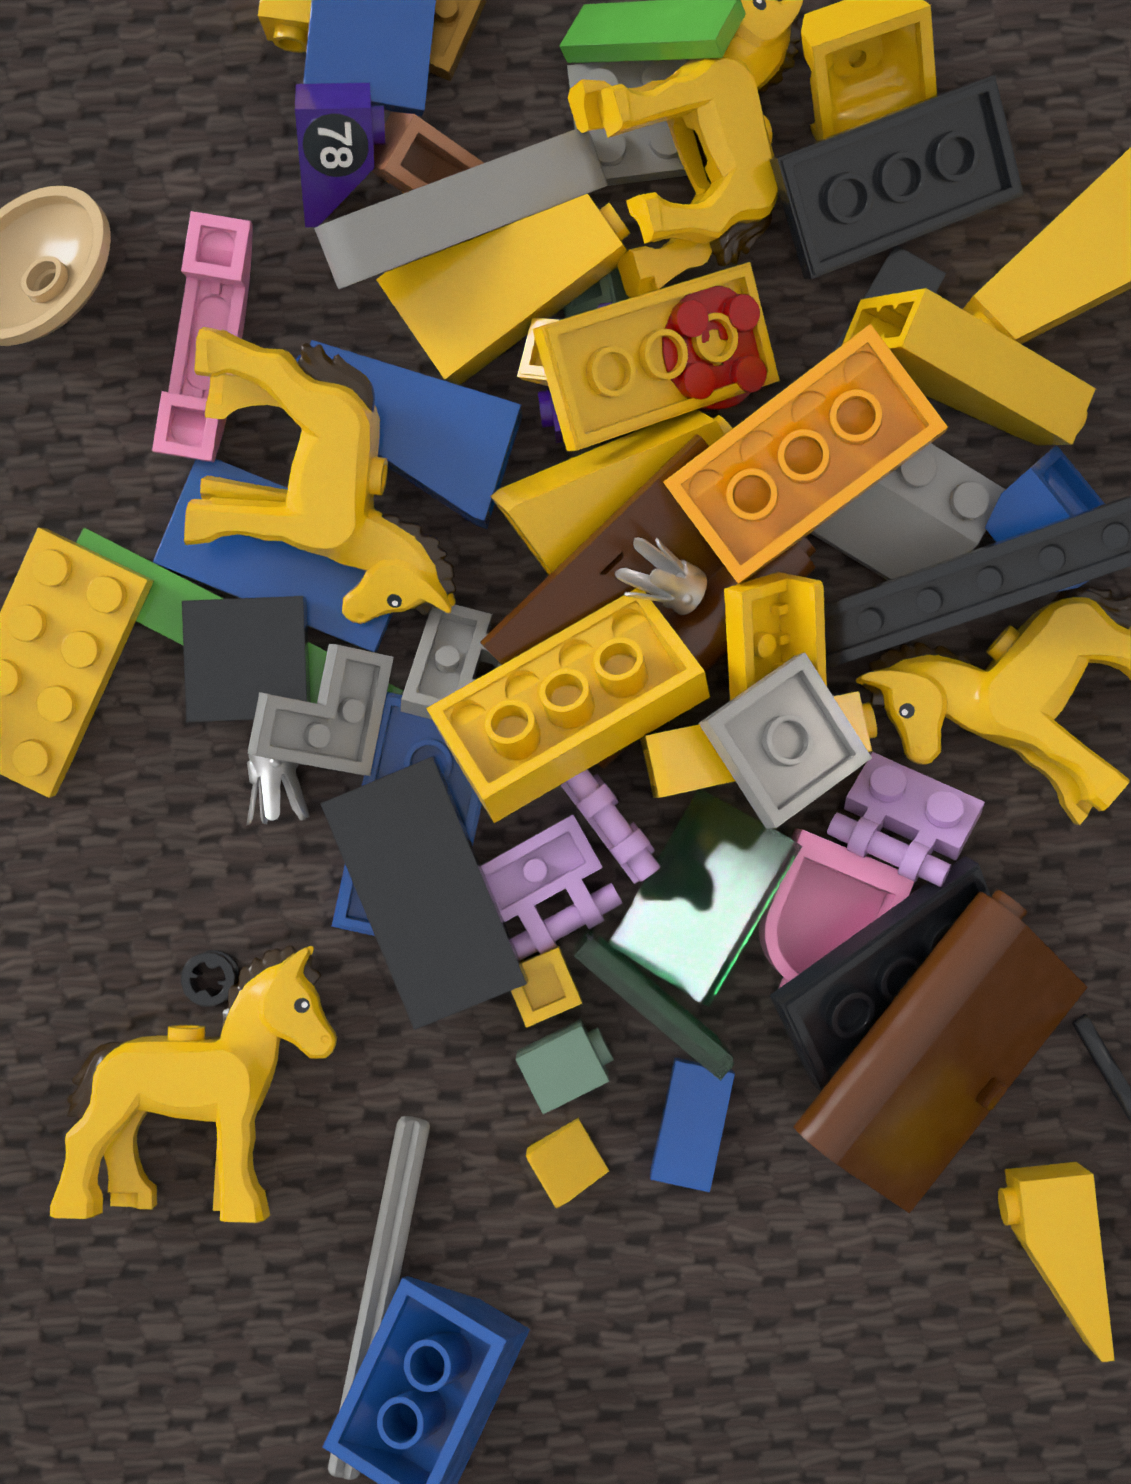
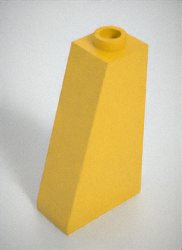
[963,147,1131,344]
[376,194,631,385]
[842,288,1096,445]
[490,409,733,575]
[641,691,877,798]

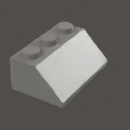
[811,443,1006,581]

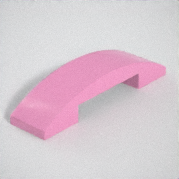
[152,211,253,463]

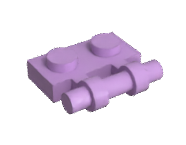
[827,752,985,887]
[561,769,661,884]
[481,815,623,961]

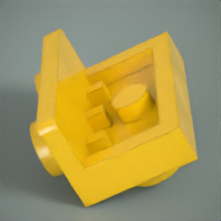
[724,572,827,701]

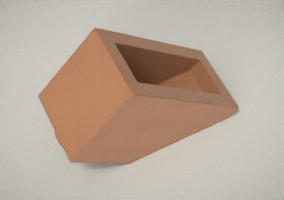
[371,112,484,193]

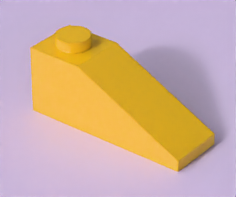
[998,1162,1115,1362]

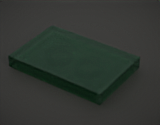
[608,789,802,1007]
[574,929,735,1081]

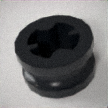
[181,950,240,1007]

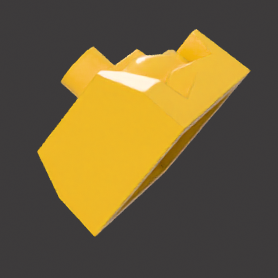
[801,0,937,141]

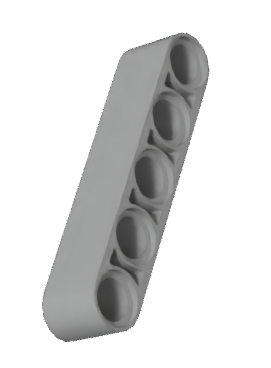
[314,129,608,289]

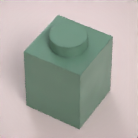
[516,1019,614,1114]

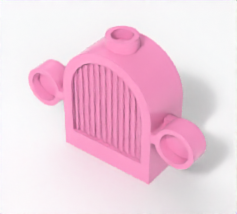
[719,828,914,989]

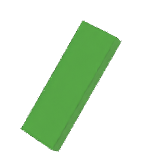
[560,0,746,63]

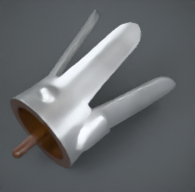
[615,537,707,615]
[246,754,309,825]

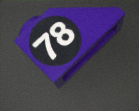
[295,83,386,228]

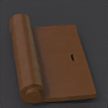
[480,434,816,769]
[793,889,1088,1214]

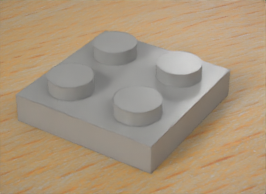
[567,59,687,186]
[699,652,872,829]

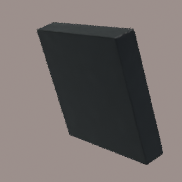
[182,596,310,723]

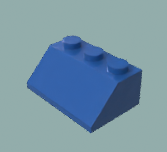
[323,1276,530,1484]

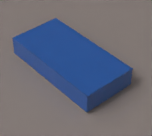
[650,1058,735,1192]

